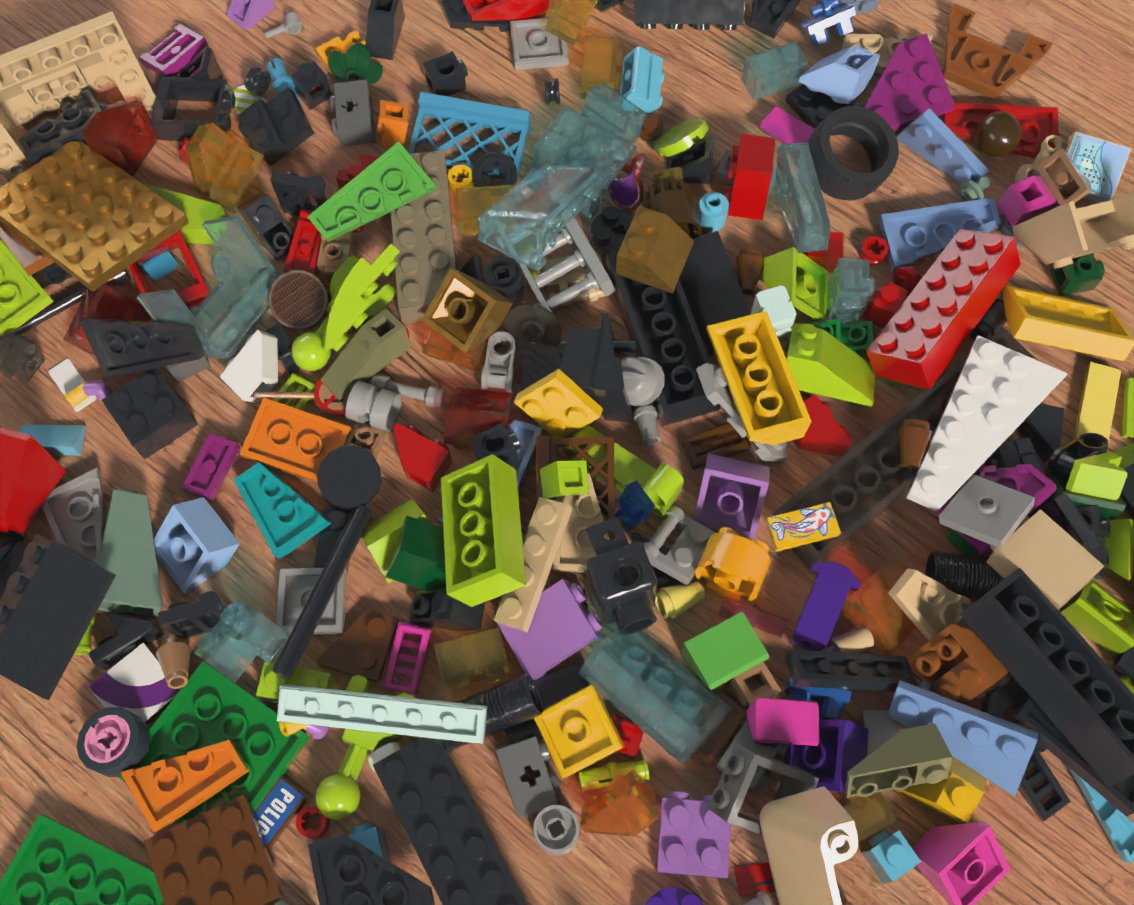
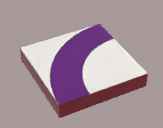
[89,643,181,725]

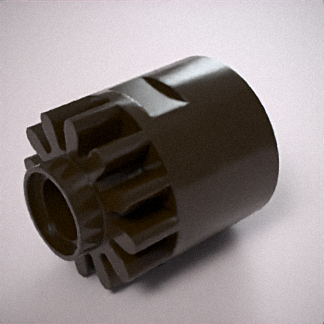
[641,178,702,239]

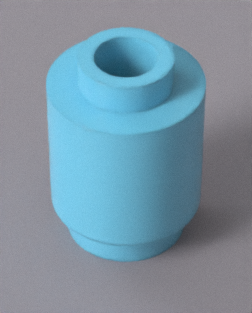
[698,192,729,233]

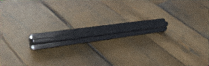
[273,505,372,679]

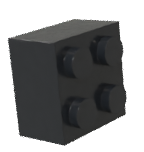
[102,368,197,459]

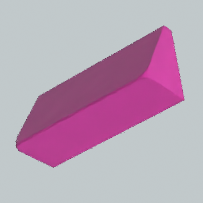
[759,106,815,157]
[746,698,819,746]

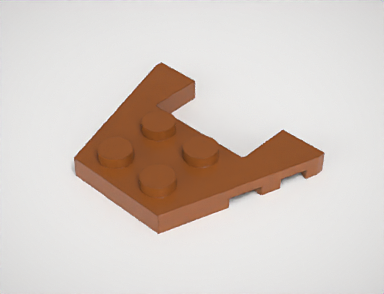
[943,3,1053,99]

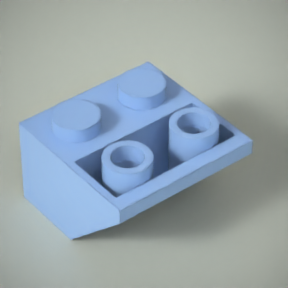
[798,45,880,104]

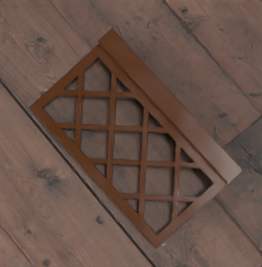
[536,435,615,566]

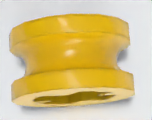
[448,164,474,194]

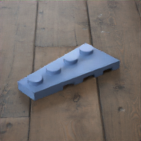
[878,197,1001,272]
[888,680,1039,797]

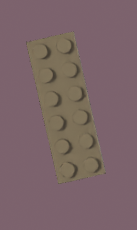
[391,150,457,325]

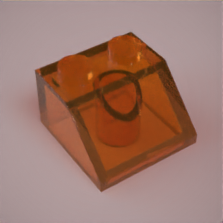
[841,556,917,655]

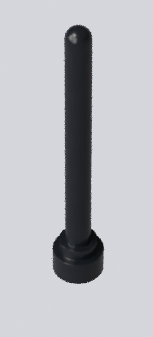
[0,269,131,344]

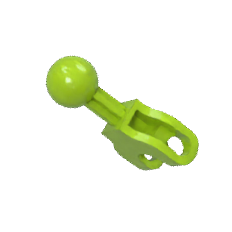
[291,255,397,371]
[315,675,415,820]

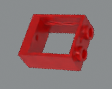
[129,230,211,319]

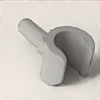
[264,12,301,39]

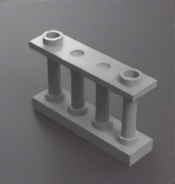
[497,189,616,326]

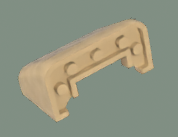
[759,786,858,905]

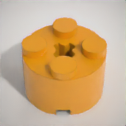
[695,527,771,601]

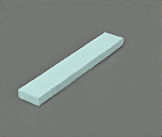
[277,684,487,744]

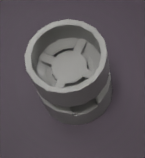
[345,381,402,432]
[533,805,580,856]

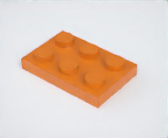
[240,397,352,483]

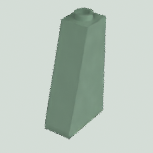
[98,489,163,619]

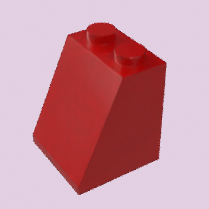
[0,427,66,534]

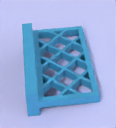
[408,92,532,178]

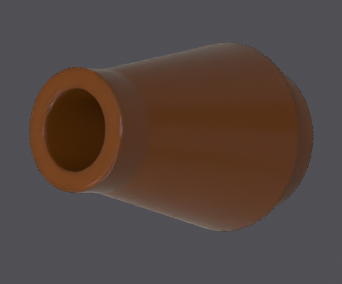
[736,248,764,295]
[899,419,932,469]

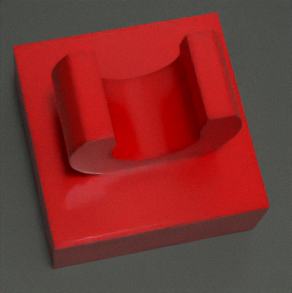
[612,714,646,759]

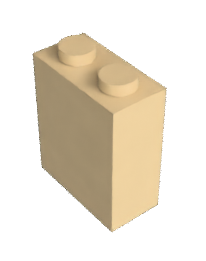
[986,509,1104,610]

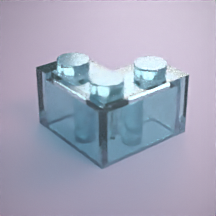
[194,599,290,683]

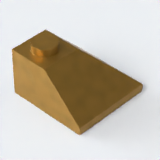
[422,268,513,354]

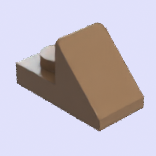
[1036,148,1091,206]

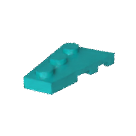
[234,462,332,559]

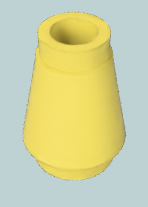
[655,581,705,619]

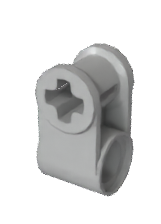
[481,331,517,393]

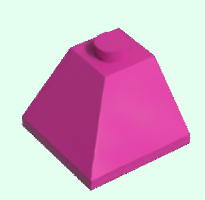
[912,822,1011,905]

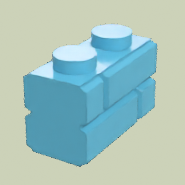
[619,46,665,116]

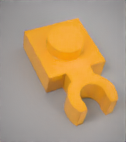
[315,31,366,74]

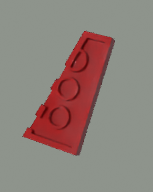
[942,103,1059,159]

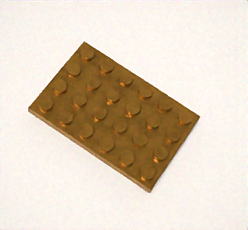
[0,140,189,292]

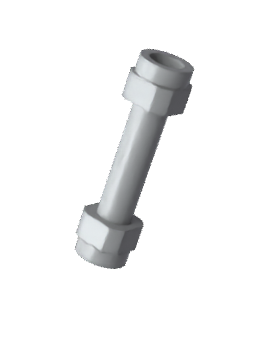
[370,375,446,408]

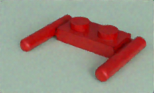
[284,209,364,298]

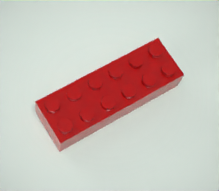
[867,229,1021,390]

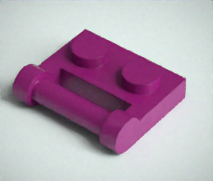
[138,24,209,77]

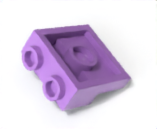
[656,791,732,879]

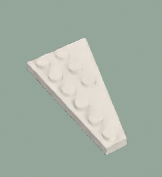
[906,336,1068,512]

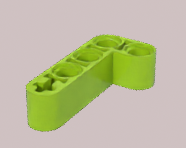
[563,425,684,517]

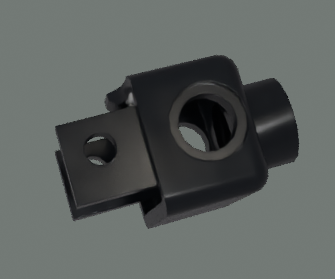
[585,517,657,635]

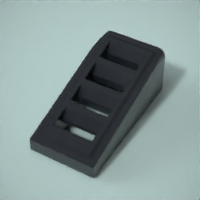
[1018,746,1071,821]

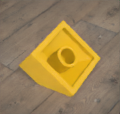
[898,757,987,825]

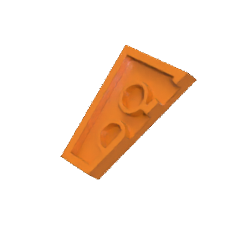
[120,740,250,833]

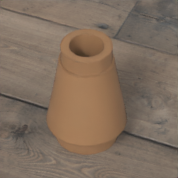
[156,637,191,689]

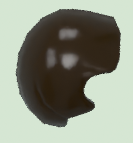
[974,111,1023,158]

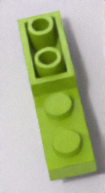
[322,244,400,354]

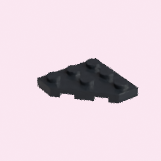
[308,834,435,905]

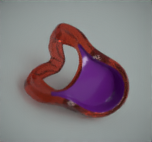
[602,153,646,210]

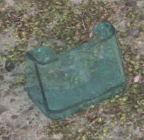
[477,165,606,271]

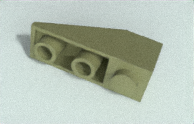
[321,309,411,401]
[845,723,953,798]

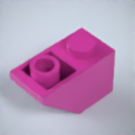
[997,175,1060,227]

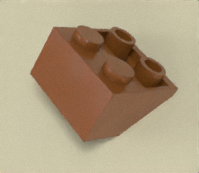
[908,624,1009,705]

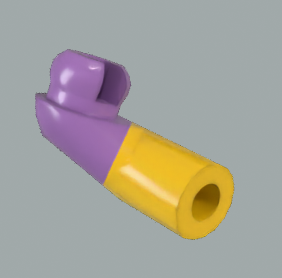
[64,380,113,408]
[279,721,329,739]

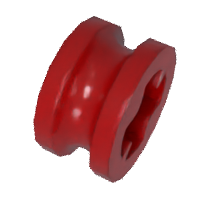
[859,236,889,266]
[296,805,330,839]

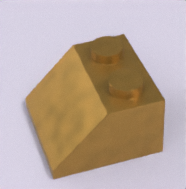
[616,206,694,293]

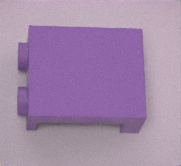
[497,579,604,680]

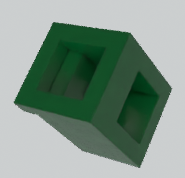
[1050,253,1105,296]

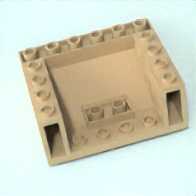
[0,11,156,179]

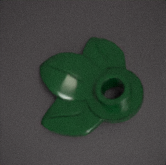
[328,43,383,85]

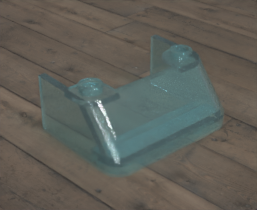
[137,216,279,360]

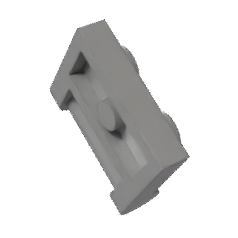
[643,506,716,586]

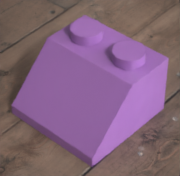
[693,453,770,539]

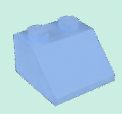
[154,497,240,594]

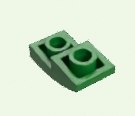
[810,319,874,354]

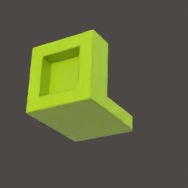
[540,460,590,500]

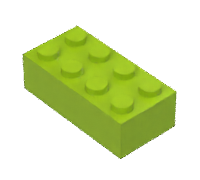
[441,454,526,607]

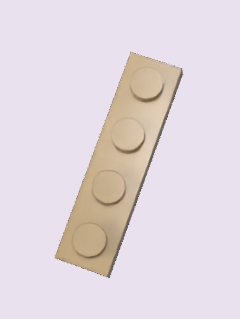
[494,497,573,633]

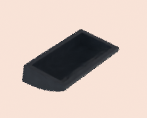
[679,231,751,355]

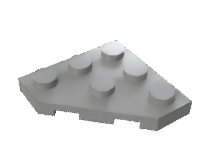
[696,363,789,463]

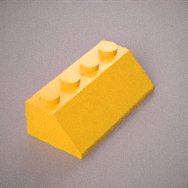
[707,311,811,445]

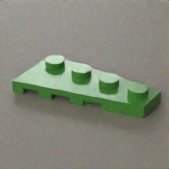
[308,141,438,242]

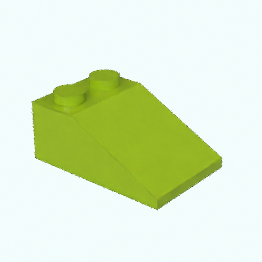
[784,323,875,407]

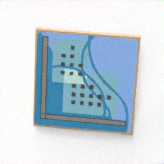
[1067,131,1132,203]

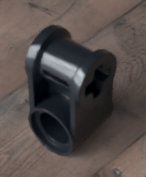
[1048,433,1108,477]

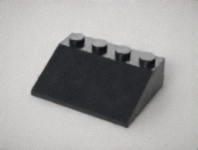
[0,534,116,700]

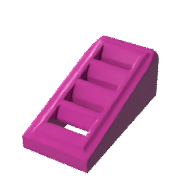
[383,622,433,695]

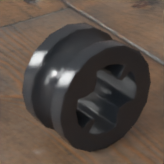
[245,67,271,96]
[544,78,560,105]

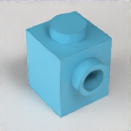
[862,829,921,884]

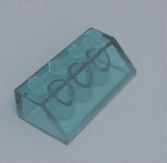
[578,630,732,764]

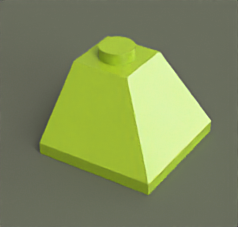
[763,247,828,321]

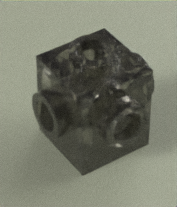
[0,331,45,383]

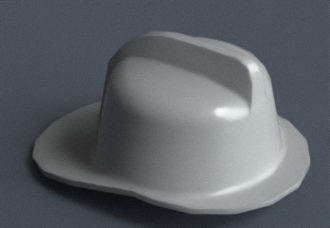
[620,356,665,406]

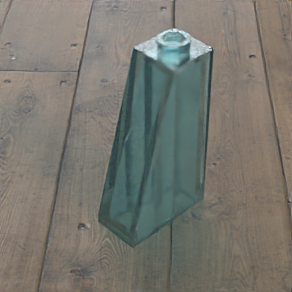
[775,142,830,253]

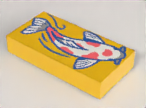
[765,502,841,552]

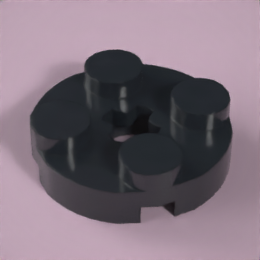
[589,206,635,258]

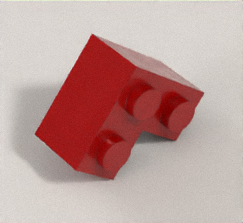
[725,134,776,220]

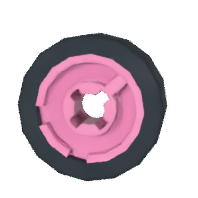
[76,707,151,777]

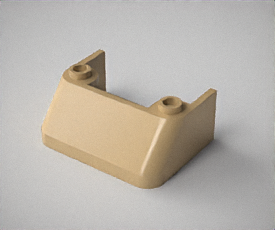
[1012,191,1134,269]

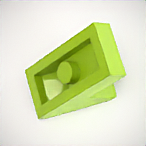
[1066,451,1127,500]

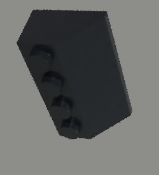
[634,0,745,30]

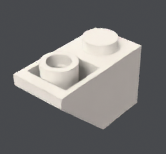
[220,330,278,404]

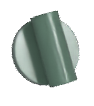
[960,177,990,202]

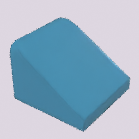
[138,251,178,282]

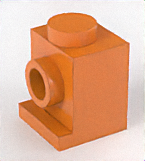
[376,100,409,148]

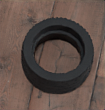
[804,105,899,201]

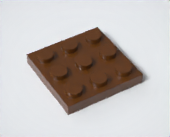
[144,794,284,905]

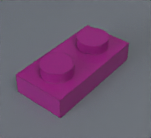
[181,433,240,502]

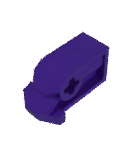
[789,562,861,651]

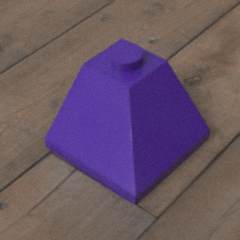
[783,720,869,792]

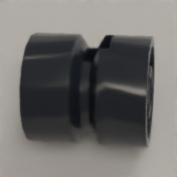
[484,257,524,310]

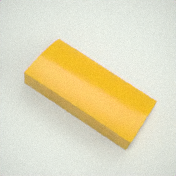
[1003,285,1134,361]

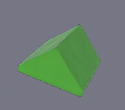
[681,611,769,690]

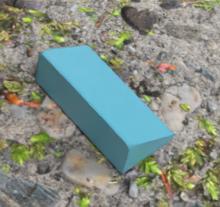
[19,425,86,456]

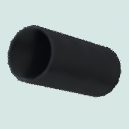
[925,551,1004,598]
[440,673,543,751]

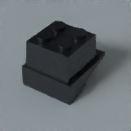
[556,313,638,422]

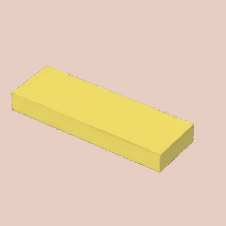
[1073,362,1121,442]

